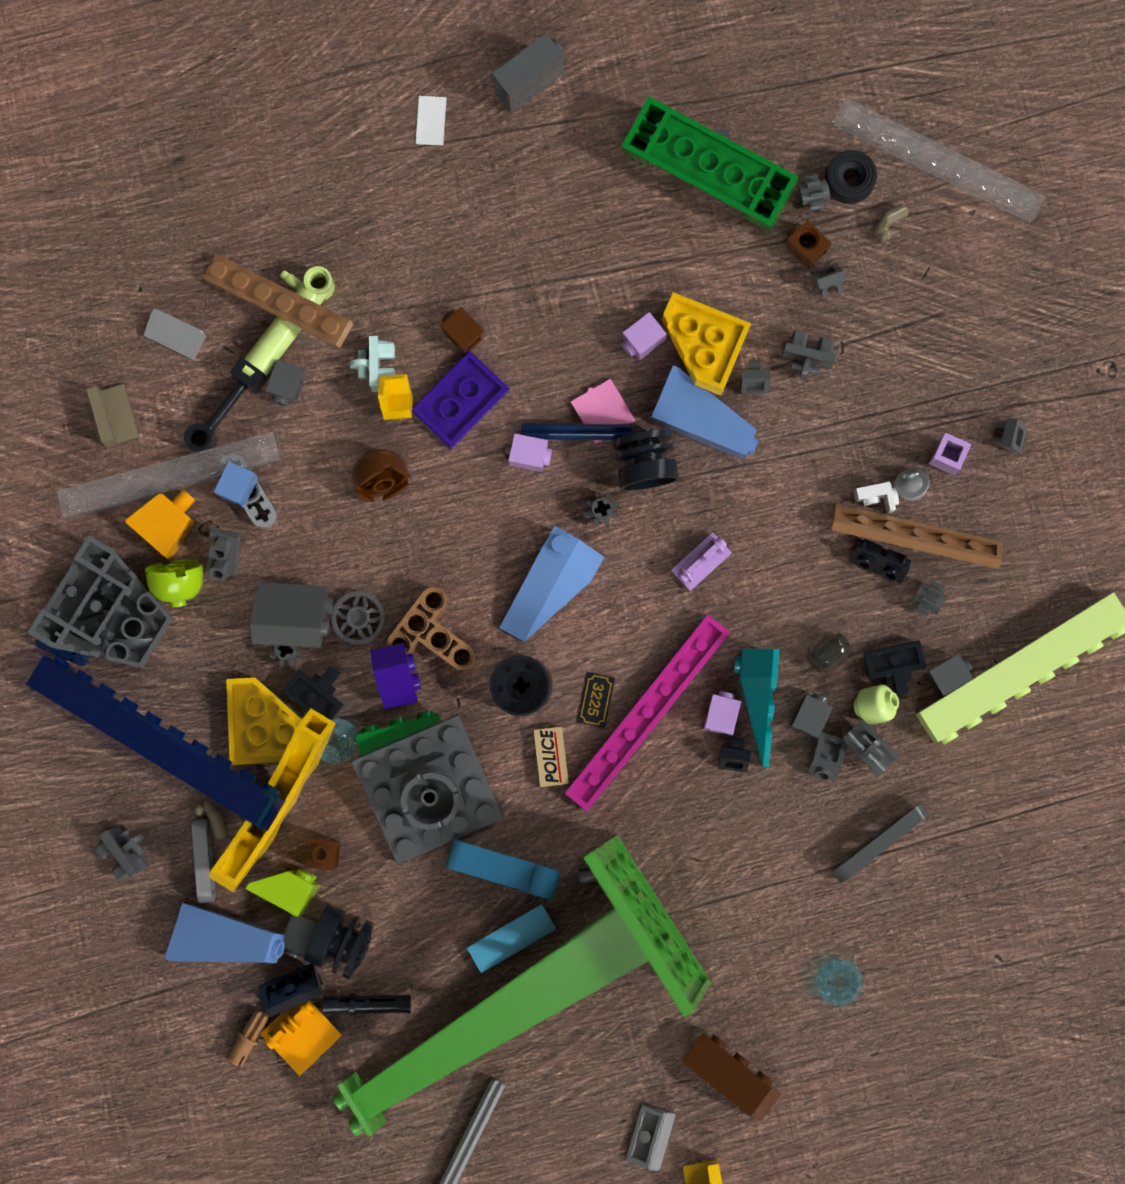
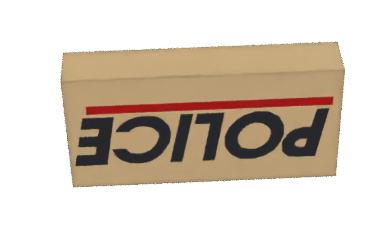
[534,727,569,787]

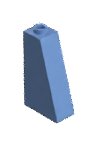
[651,365,759,460]
[165,903,285,963]

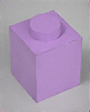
[621,312,667,361]
[509,433,553,472]
[929,433,971,476]
[703,691,741,736]

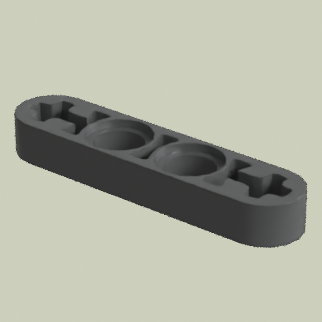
[832,803,929,883]

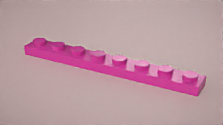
[565,615,730,811]

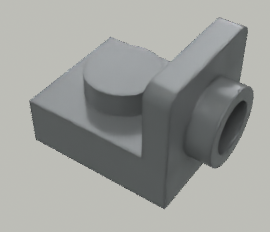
[808,732,847,782]

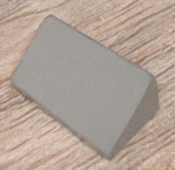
[144,308,206,360]
[625,1104,675,1171]

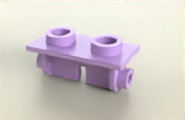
[671,532,732,591]

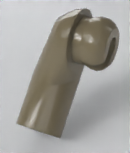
[874,204,908,242]
[193,801,228,839]

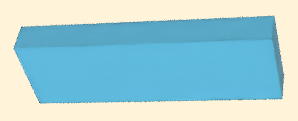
[467,904,556,973]

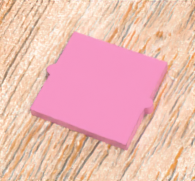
[571,379,636,445]

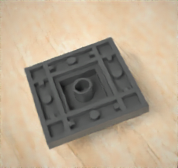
[351,713,504,864]

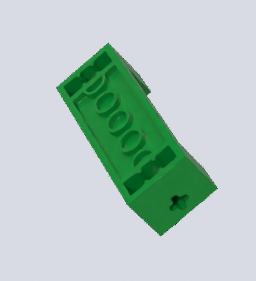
[621,96,798,233]

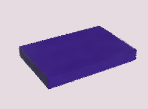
[412,350,510,450]

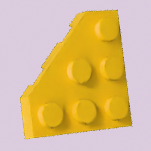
[662,292,751,396]
[226,677,302,765]

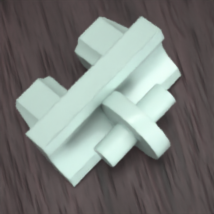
[350,336,395,392]

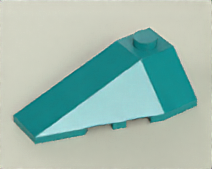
[734,649,779,768]

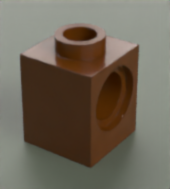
[786,220,832,269]
[440,307,485,355]
[305,838,341,871]

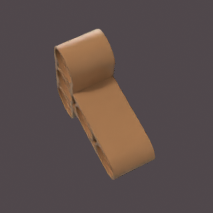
[386,587,476,672]

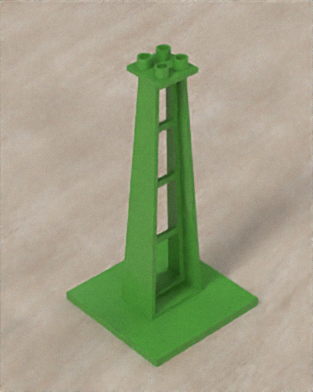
[333,835,711,1137]

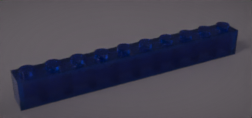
[26,655,286,831]

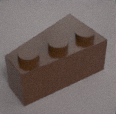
[682,1034,782,1121]

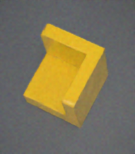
[378,374,413,420]
[683,1160,722,1184]

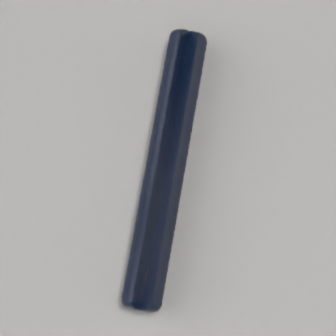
[520,423,632,440]

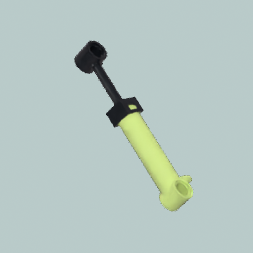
[184,266,335,456]

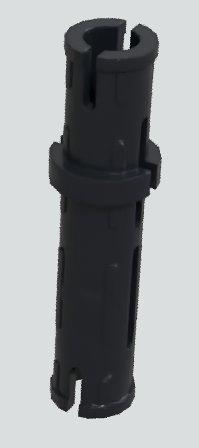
[323,993,411,1017]

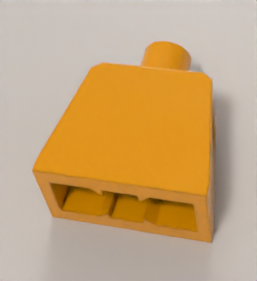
[125,489,196,560]

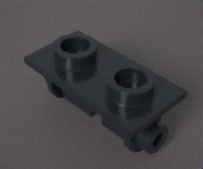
[849,538,911,584]

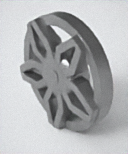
[331,591,385,645]

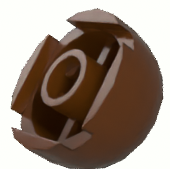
[352,449,411,502]

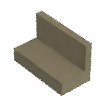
[86,384,140,447]

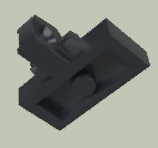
[863,640,927,697]
[281,666,345,721]

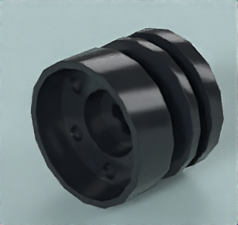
[613,429,679,491]
[490,655,553,716]
[304,904,374,979]

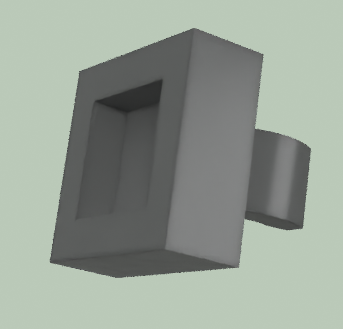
[810,263,846,299]
[740,360,771,395]
[992,418,1027,454]

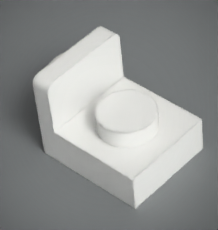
[853,482,899,514]

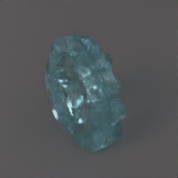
[321,717,357,763]
[816,959,863,1006]

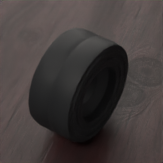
[825,150,877,204]

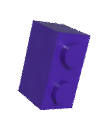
[370,643,421,709]

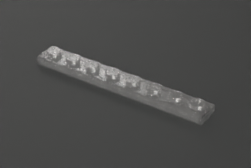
[832,98,1046,224]
[57,432,282,520]

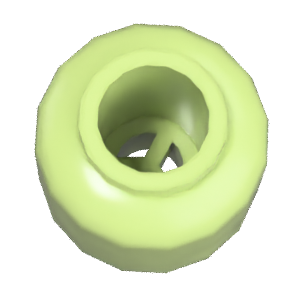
[854,685,899,725]

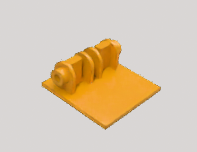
[260,1000,342,1076]

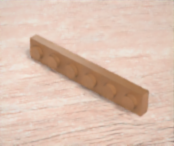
[202,254,354,348]
[831,504,1003,569]

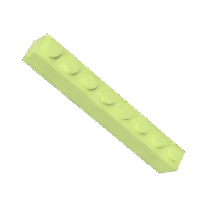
[915,593,1125,745]

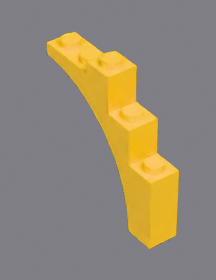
[208,709,336,892]

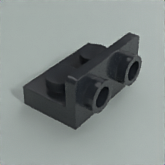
[259,963,323,1017]

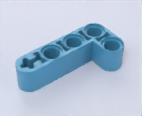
[445,839,561,900]

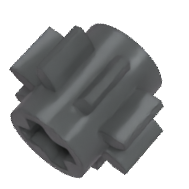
[797,174,830,211]
[585,493,619,528]
[912,580,947,617]
[269,645,304,668]

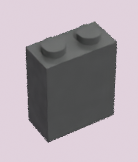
[492,33,564,113]
[250,582,333,648]

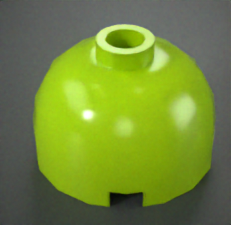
[145,560,203,607]

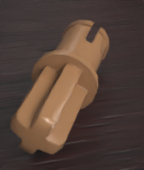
[226,1009,269,1067]

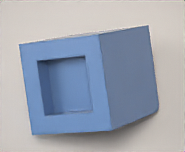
[214,462,258,508]

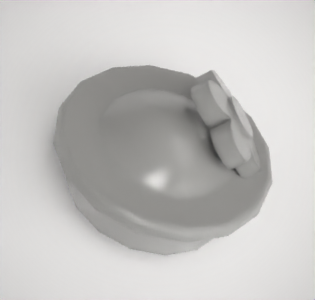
[894,469,930,501]

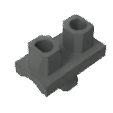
[782,330,836,380]
[208,527,240,581]
[841,719,899,776]
[95,826,149,881]

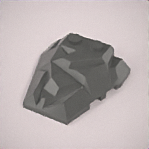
[27,535,173,668]

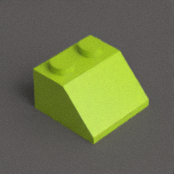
[246,869,321,917]

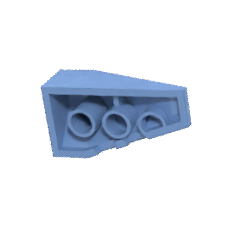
[499,526,604,642]

